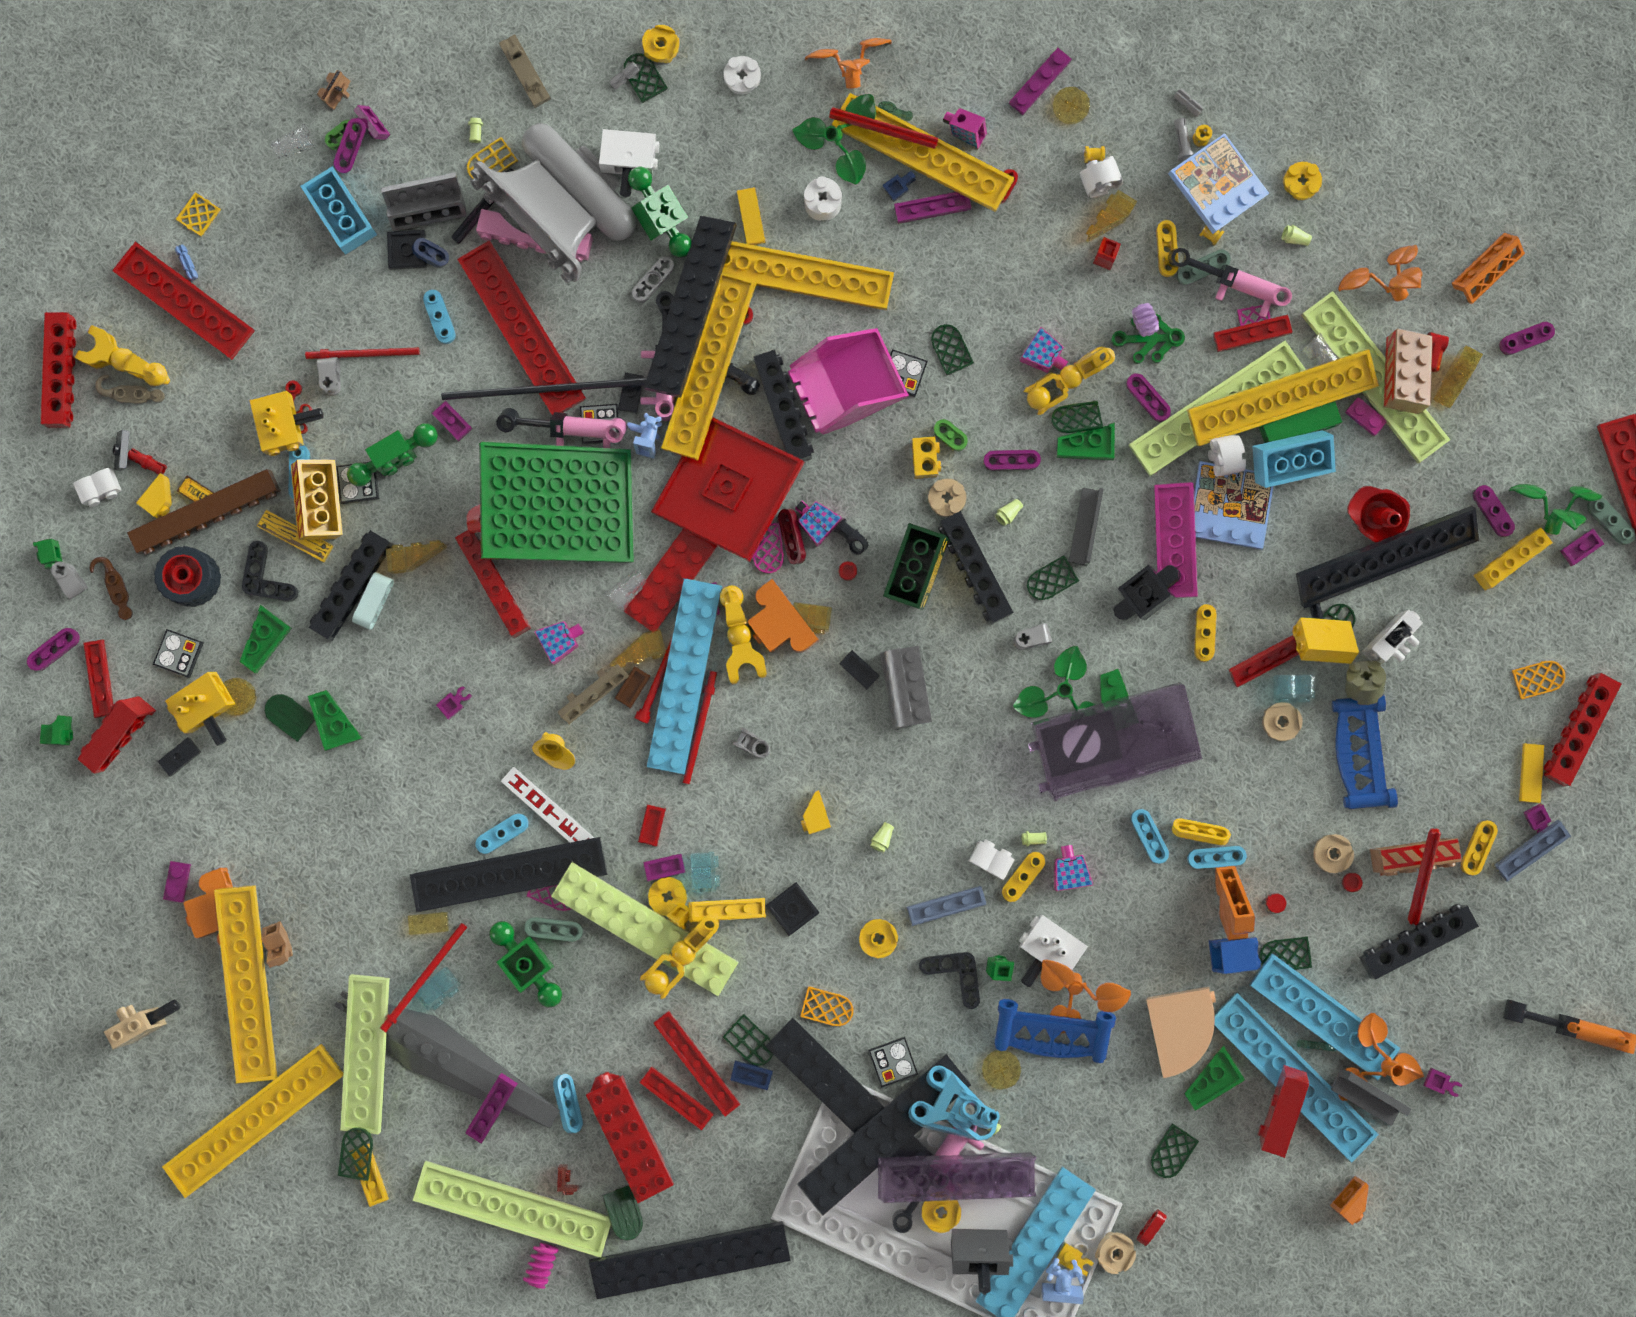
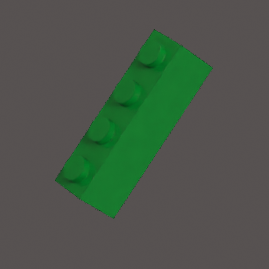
[1259,401,1342,443]

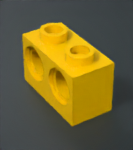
[912,437,941,479]

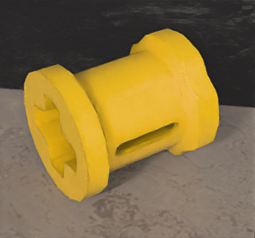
[1192,125,1212,147]
[1084,146,1105,163]
[1199,226,1224,246]

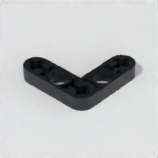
[242,541,298,602]
[919,952,980,1009]

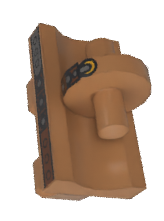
[317,70,351,110]

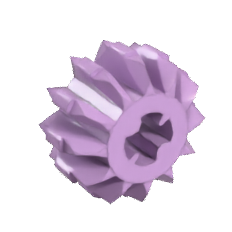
[1132,303,1159,337]

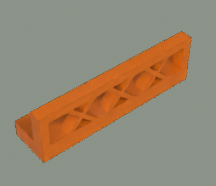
[1452,233,1525,304]

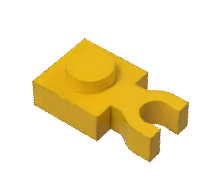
[1056,1242,1094,1276]

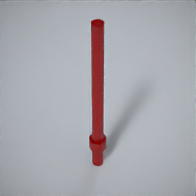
[305,347,420,359]
[682,671,718,784]

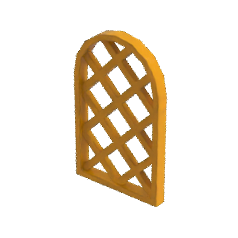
[1512,661,1566,700]
[800,986,853,1026]

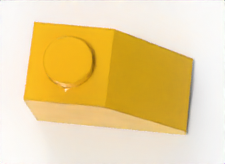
[136,473,172,518]
[801,790,831,834]

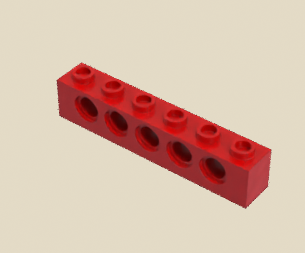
[41,312,77,428]
[455,530,531,638]
[1543,673,1622,787]

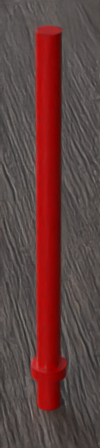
[380,923,467,1033]

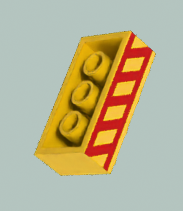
[291,460,343,540]

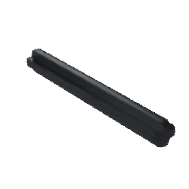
[451,167,514,244]

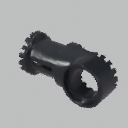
[725,363,760,395]
[834,518,869,555]

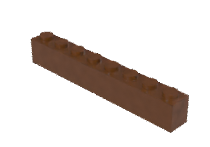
[127,469,281,556]

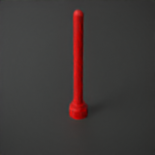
[634,638,672,724]

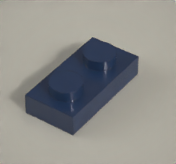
[730,1060,773,1090]

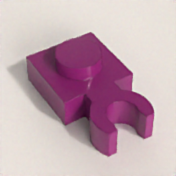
[436,686,472,720]
[1523,803,1551,834]
[1423,1067,1462,1097]

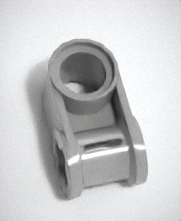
[317,357,341,396]
[51,562,88,599]
[1013,623,1052,650]
[733,728,771,759]

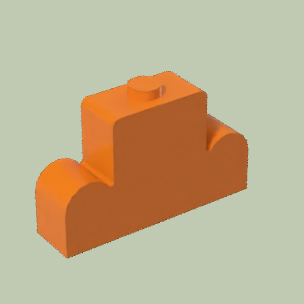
[748,579,819,653]
[1215,866,1255,940]
[184,867,233,945]

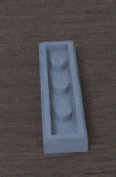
[1494,820,1571,881]
[907,886,987,926]

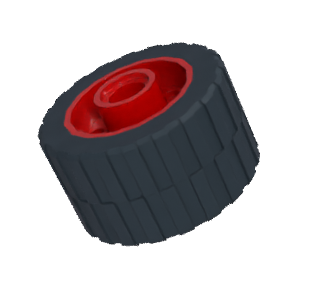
[154,546,221,607]

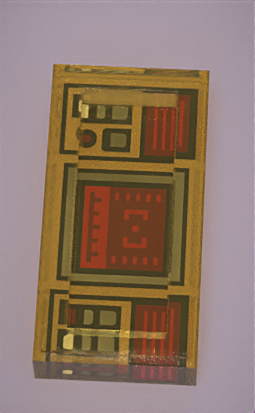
[408,912,449,935]

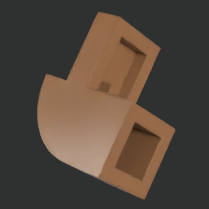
[261,921,293,968]

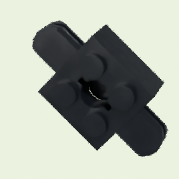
[1113,565,1181,621]

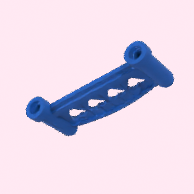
[1332,695,1398,809]
[994,999,1116,1063]

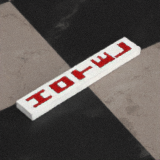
[501,767,594,843]

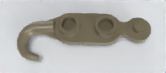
[95,375,165,404]

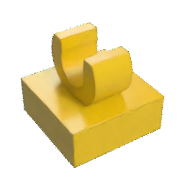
[667,903,692,930]

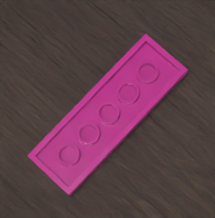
[1154,482,1198,598]

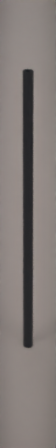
[441,378,647,400]

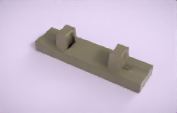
[499,34,551,108]
[558,664,629,724]

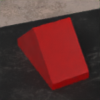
[1093,237,1121,270]

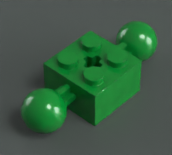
[628,166,692,258]
[347,423,438,487]
[489,921,562,1008]

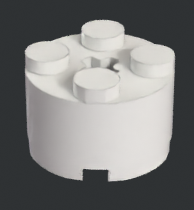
[1080,156,1123,198]
[804,176,842,221]
[1208,434,1246,477]

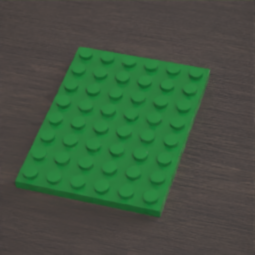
[479,442,634,563]

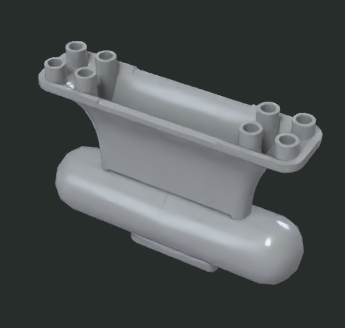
[470,123,637,283]

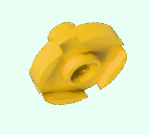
[642,25,680,63]
[1283,162,1322,200]
[648,877,687,916]
[859,919,898,958]
[921,1191,961,1233]

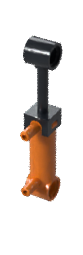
[1503,999,1636,1054]

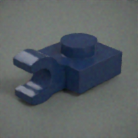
[882,171,916,202]

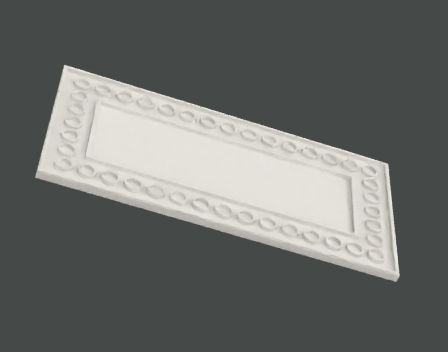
[771,1085,1122,1317]

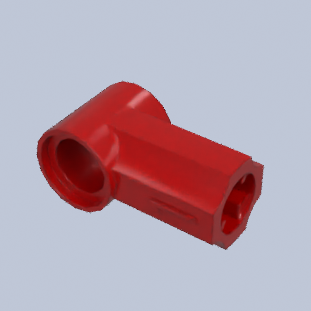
[1427,332,1449,372]

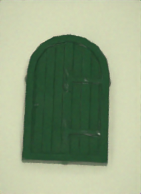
[264,694,315,742]
[602,1185,643,1241]

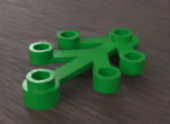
[1111,314,1185,364]

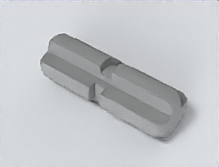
[610,62,639,89]
[1174,89,1204,116]

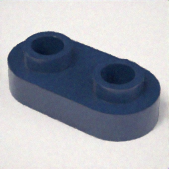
[412,238,449,268]

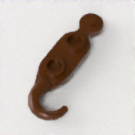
[89,557,133,620]

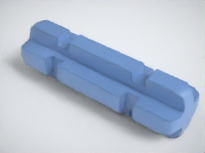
[175,245,198,281]

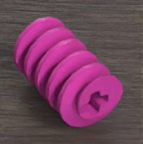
[523,1242,559,1289]

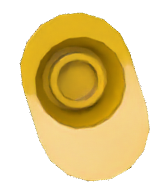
[532,732,575,770]

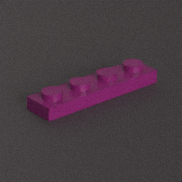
[1009,48,1072,115]
[894,192,972,224]
[465,1073,518,1144]

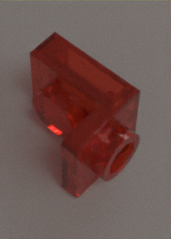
[557,1164,579,1195]

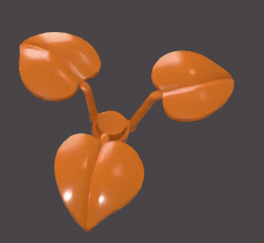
[805,38,892,89]
[1338,245,1422,302]
[1041,960,1131,1034]
[1339,1013,1424,1101]

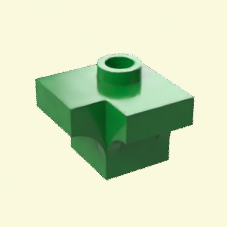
[40,715,73,745]

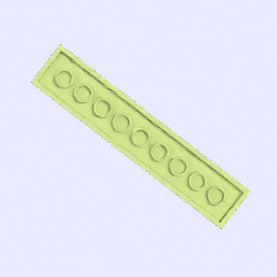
[1301,291,1450,464]
[1128,341,1306,476]
[551,862,738,996]
[413,1161,611,1258]

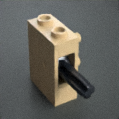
[104,999,180,1049]

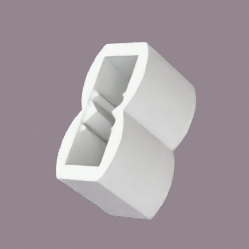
[73,468,122,507]
[968,839,1015,880]

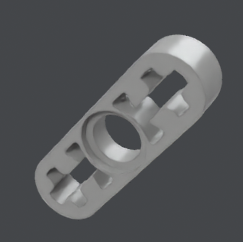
[632,256,674,303]

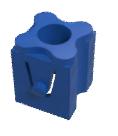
[1209,937,1261,974]

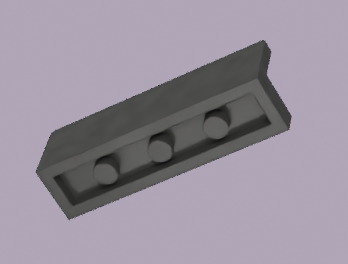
[1069,488,1104,566]
[1331,1068,1411,1126]

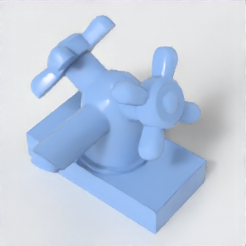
[626,413,662,459]
[1041,1258,1084,1304]

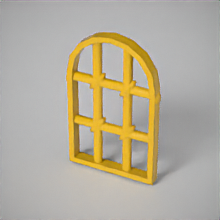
[467,137,518,179]

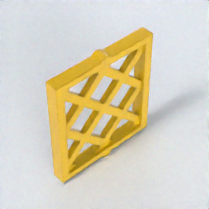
[176,192,221,237]

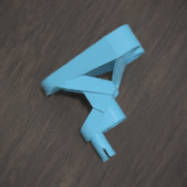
[908,1066,1000,1141]

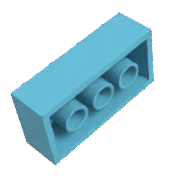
[300,166,377,255]
[1252,430,1336,488]

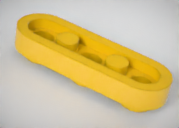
[1156,220,1179,277]
[1194,604,1216,662]
[1171,819,1231,845]
[1461,820,1498,875]
[1002,852,1045,902]

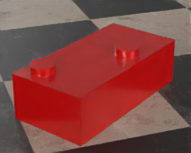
[1257,1065,1309,1158]

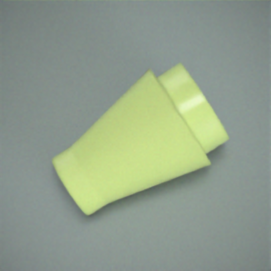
[1281,225,1312,246]
[995,499,1023,526]
[870,822,894,853]

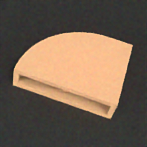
[1146,987,1216,1078]

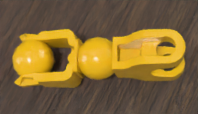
[75,325,170,386]
[1023,347,1115,415]
[719,585,767,685]
[640,915,720,1000]

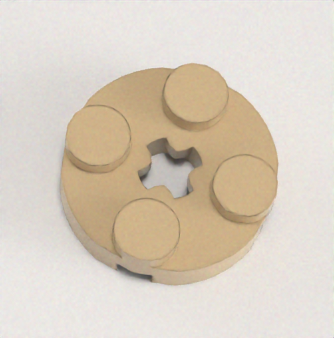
[928,479,966,517]
[1262,702,1303,741]
[1313,834,1354,873]
[1095,1232,1136,1274]

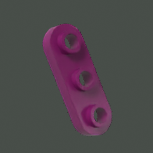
[333,118,366,173]
[1499,322,1555,355]
[1126,373,1171,422]
[983,450,1041,471]
[1473,485,1515,537]
[27,628,80,671]

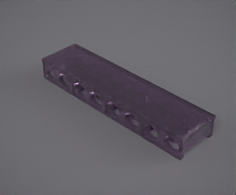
[878,1152,1036,1203]

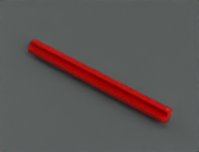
[829,107,938,149]
[1407,828,1441,925]

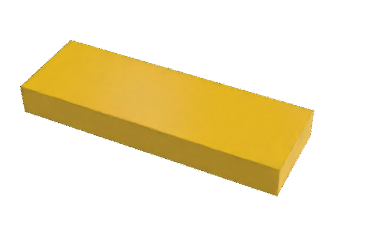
[737,187,765,245]
[1519,743,1544,803]
[349,1143,389,1207]

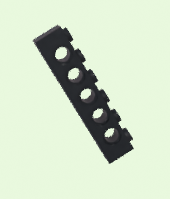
[753,349,814,461]
[938,511,1014,625]
[309,530,394,641]
[1359,903,1479,980]

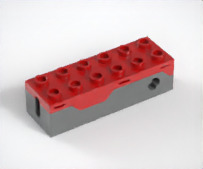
[586,1072,676,1203]

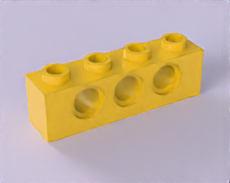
[1473,528,1553,591]

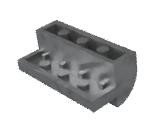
[381,172,466,232]
[880,646,932,729]

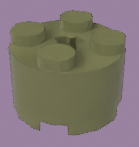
[1345,660,1386,705]

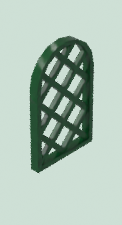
[624,53,668,103]
[931,324,974,376]
[1051,401,1103,433]
[1027,555,1079,600]
[1259,936,1312,970]
[1151,1123,1199,1178]
[338,1127,373,1181]

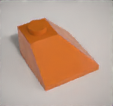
[1329,1176,1369,1225]

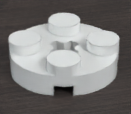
[724,56,761,94]

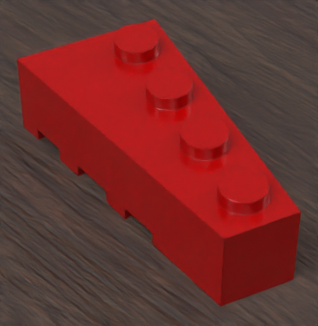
[77,696,156,774]

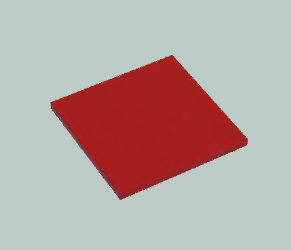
[651,417,805,562]

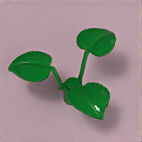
[792,94,876,185]
[1509,484,1603,535]
[1013,646,1101,732]

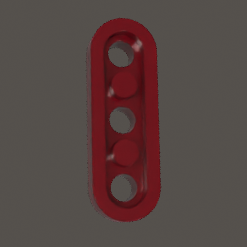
[778,508,806,565]

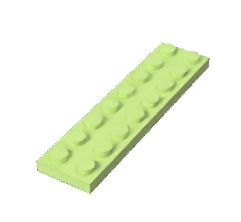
[340,974,390,1134]

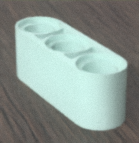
[352,572,394,630]

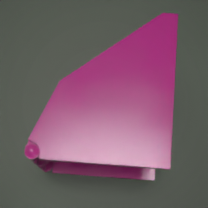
[788,328,909,435]

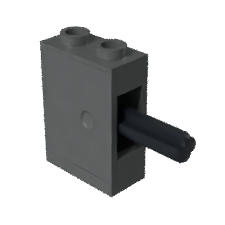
[951,1229,1013,1295]

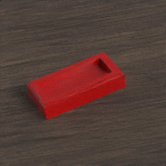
[638,804,666,846]

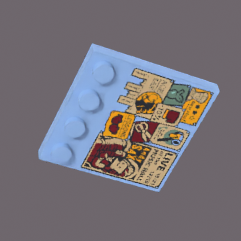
[1168,133,1269,234]
[1194,461,1273,550]

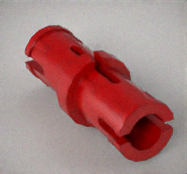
[127,448,167,475]

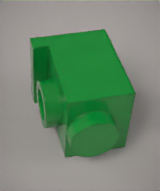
[33,538,63,569]
[986,955,1014,981]

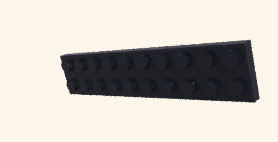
[644,216,737,398]
[1296,506,1479,608]
[410,837,608,912]
[766,1017,934,1185]
[797,1054,971,1216]
[589,1221,791,1299]

